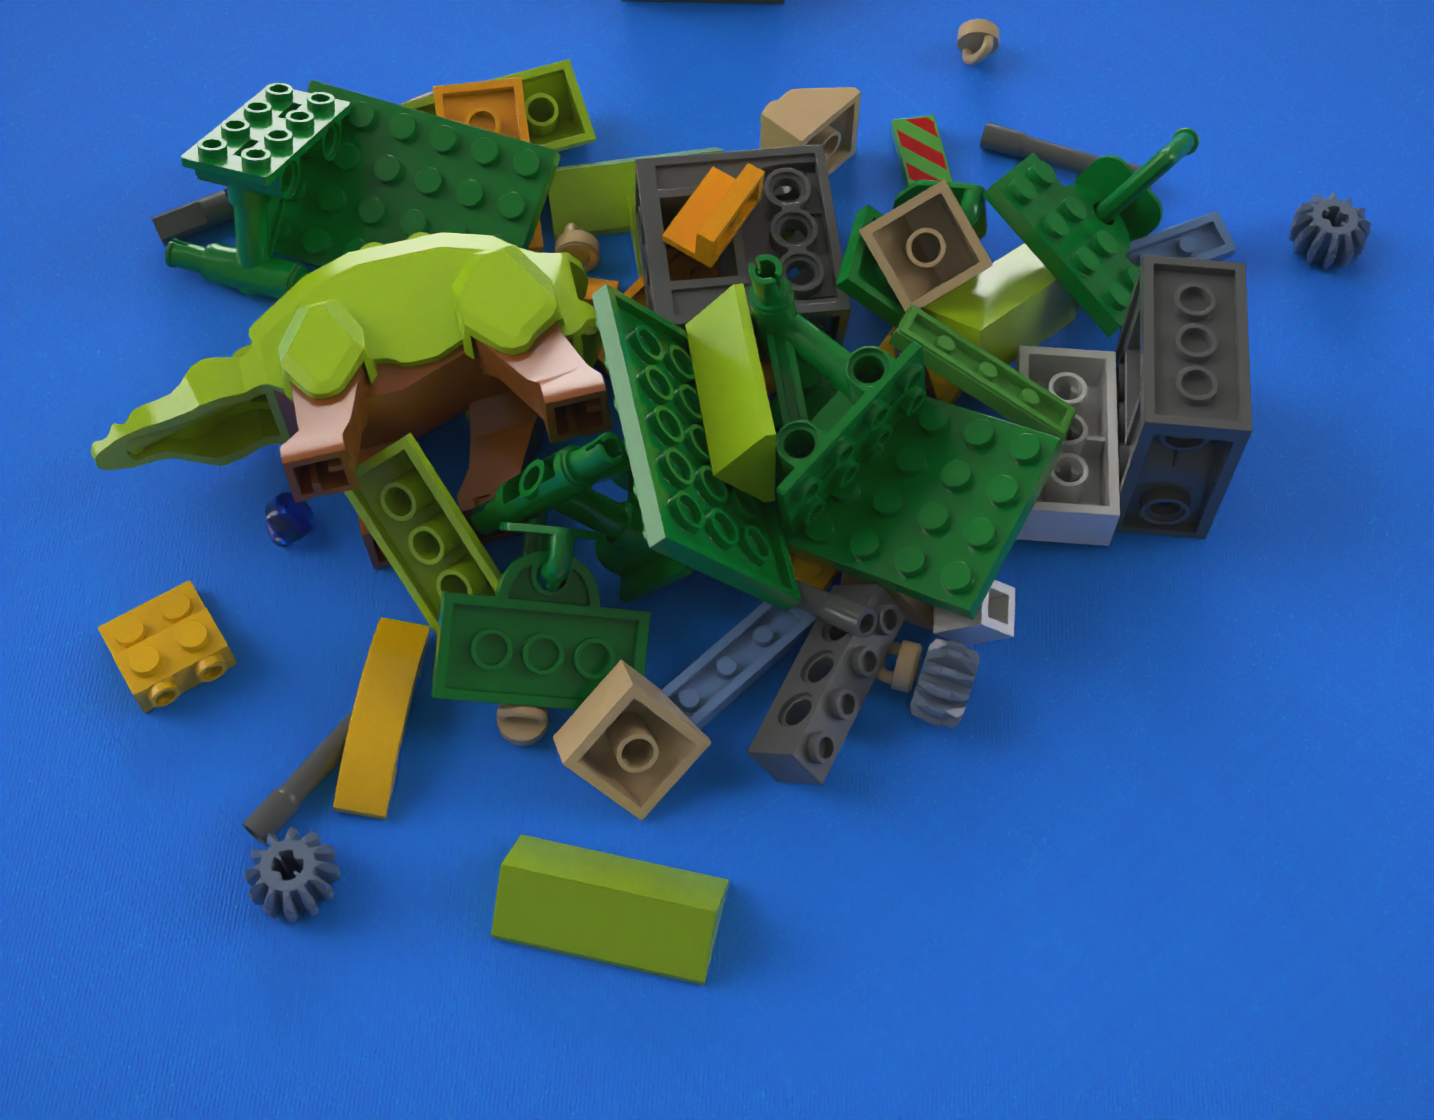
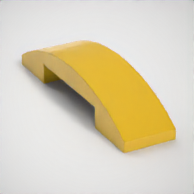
[333,617,431,820]

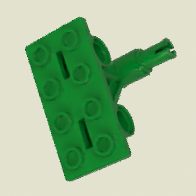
[165,83,350,299]
[748,254,926,533]
[471,432,692,603]

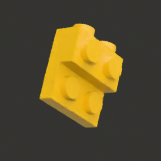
[97,580,237,713]

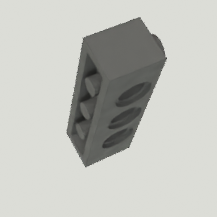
[747,584,906,785]

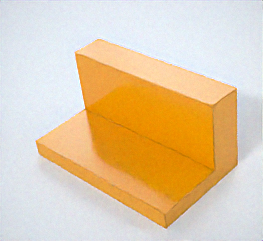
[662,163,765,268]

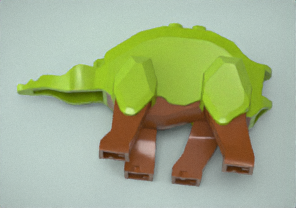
[91,232,613,569]

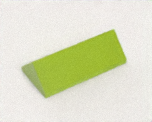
[401,59,596,152]
[548,147,723,242]
[920,243,1077,394]
[685,283,776,502]
[344,433,501,636]
[491,834,729,986]

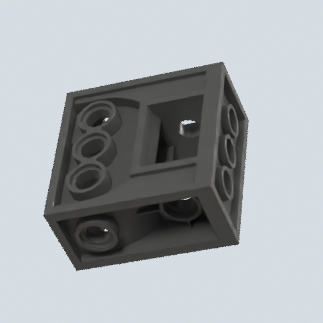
[635,144,851,362]
[1114,255,1252,539]

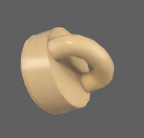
[957,19,1000,66]
[555,223,600,272]
[876,640,923,694]
[496,704,549,746]

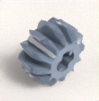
[1289,192,1371,271]
[909,638,980,728]
[244,826,341,923]

